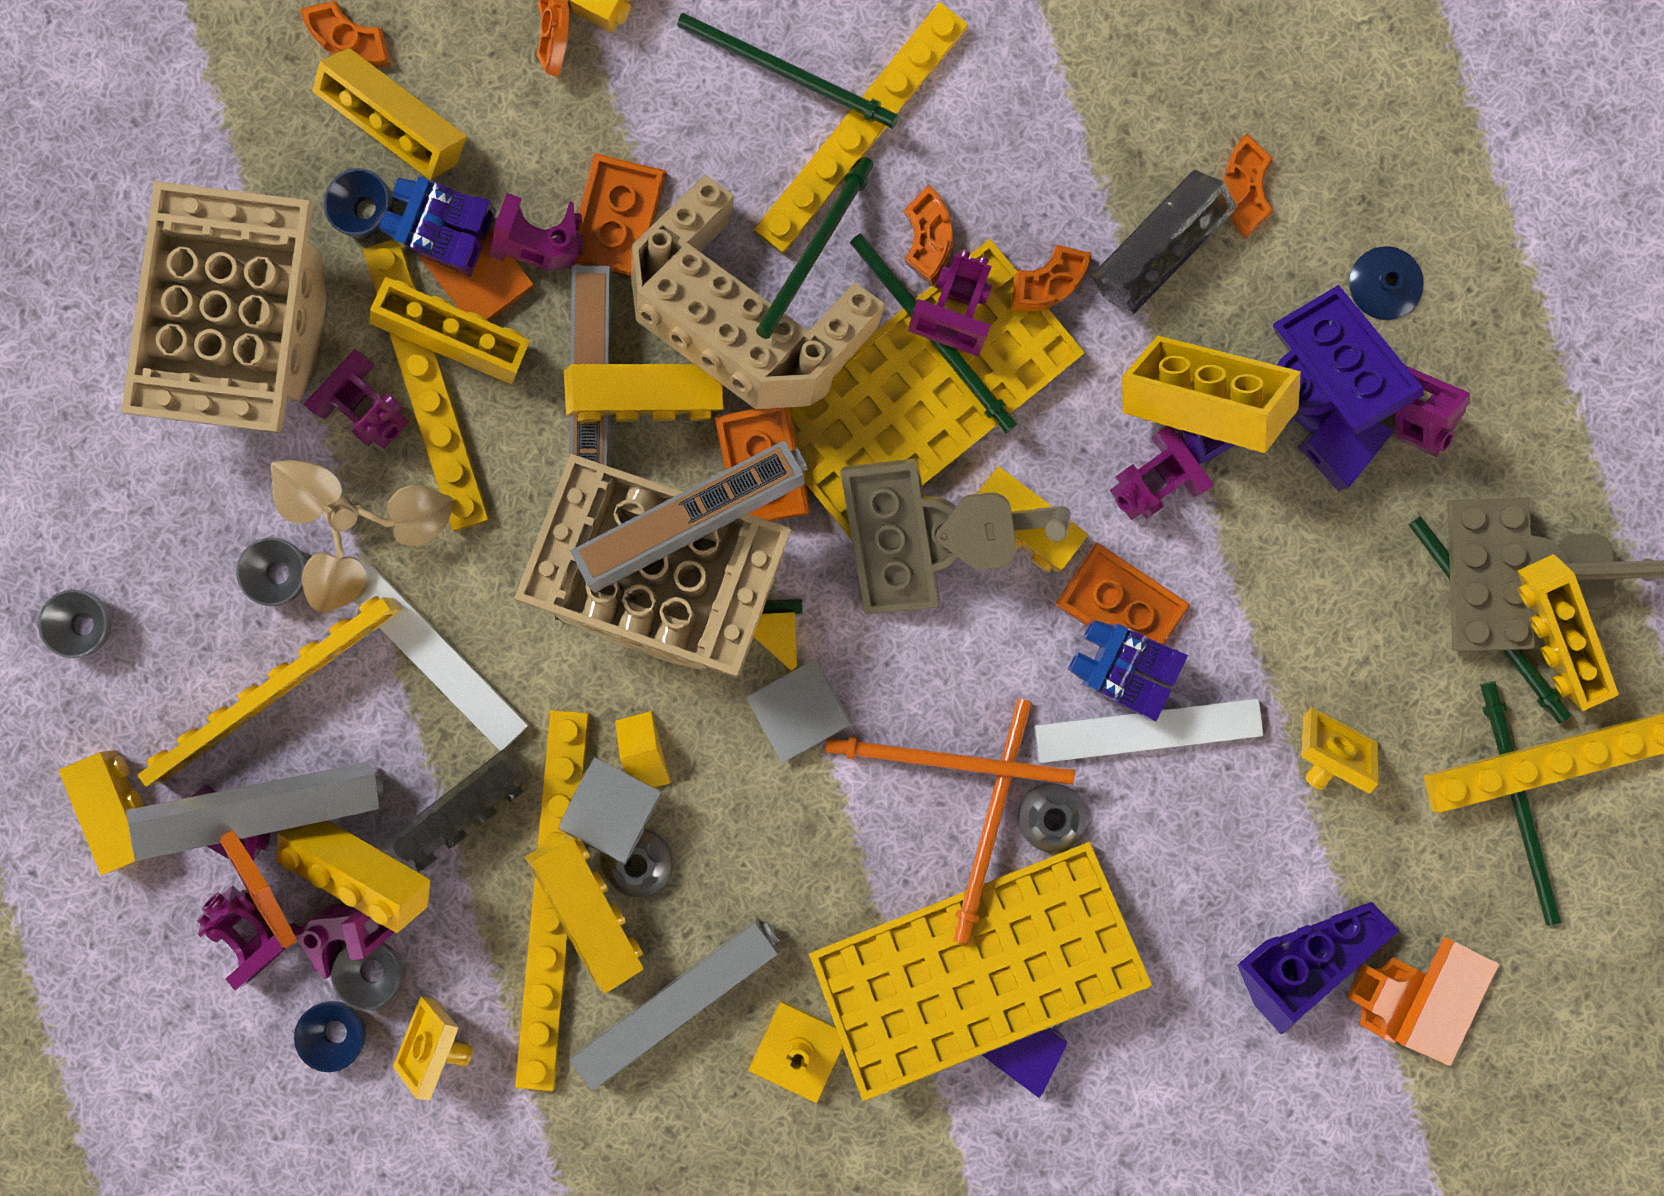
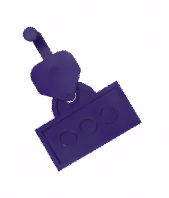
[1181,285,1424,464]

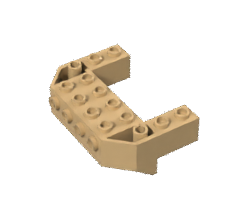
[631,175,885,409]

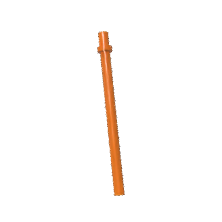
[953,698,1032,945]
[825,737,1075,785]

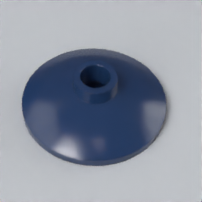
[1349,246,1424,320]

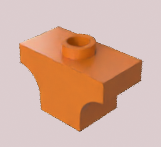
[1346,957,1426,1044]

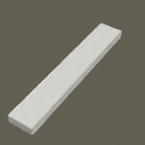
[353,566,530,752]
[1034,698,1264,763]

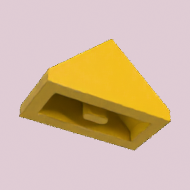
[753,612,798,671]
[615,711,671,788]

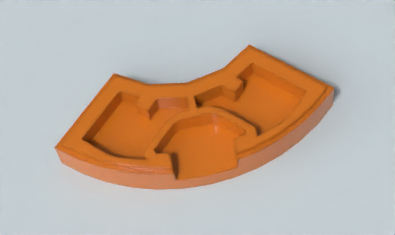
[1223,133,1274,239]
[903,184,953,286]
[1011,245,1092,311]

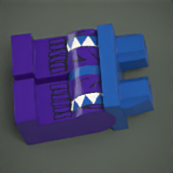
[379,176,497,277]
[1068,620,1188,722]

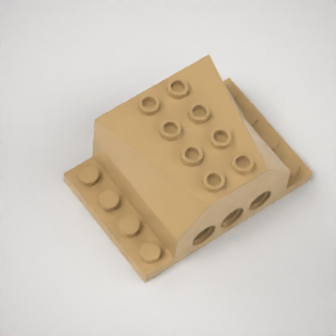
[121,181,327,434]
[514,454,792,678]

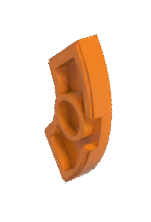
[300,0,391,68]
[536,0,569,77]

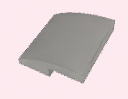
[746,658,853,763]
[558,757,662,865]

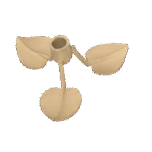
[271,460,453,613]

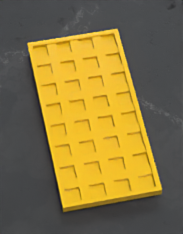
[790,238,1085,541]
[809,842,1152,1102]

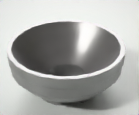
[236,538,306,606]
[38,589,112,658]
[1018,783,1086,852]
[605,829,673,897]
[331,942,403,1010]

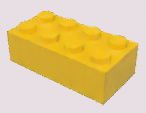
[1122,335,1301,453]

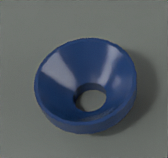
[324,168,393,238]
[294,1001,366,1073]

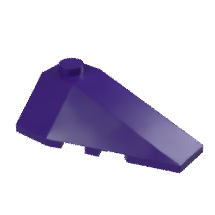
[1237,902,1399,1035]

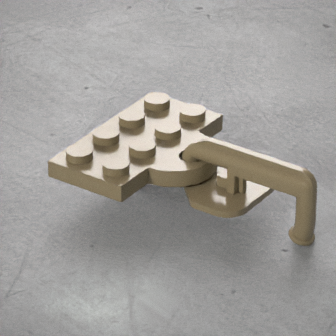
[840,458,1071,615]
[1447,497,1664,651]

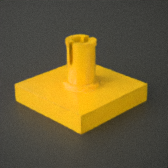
[1301,706,1379,794]
[393,996,473,1101]
[748,999,843,1103]

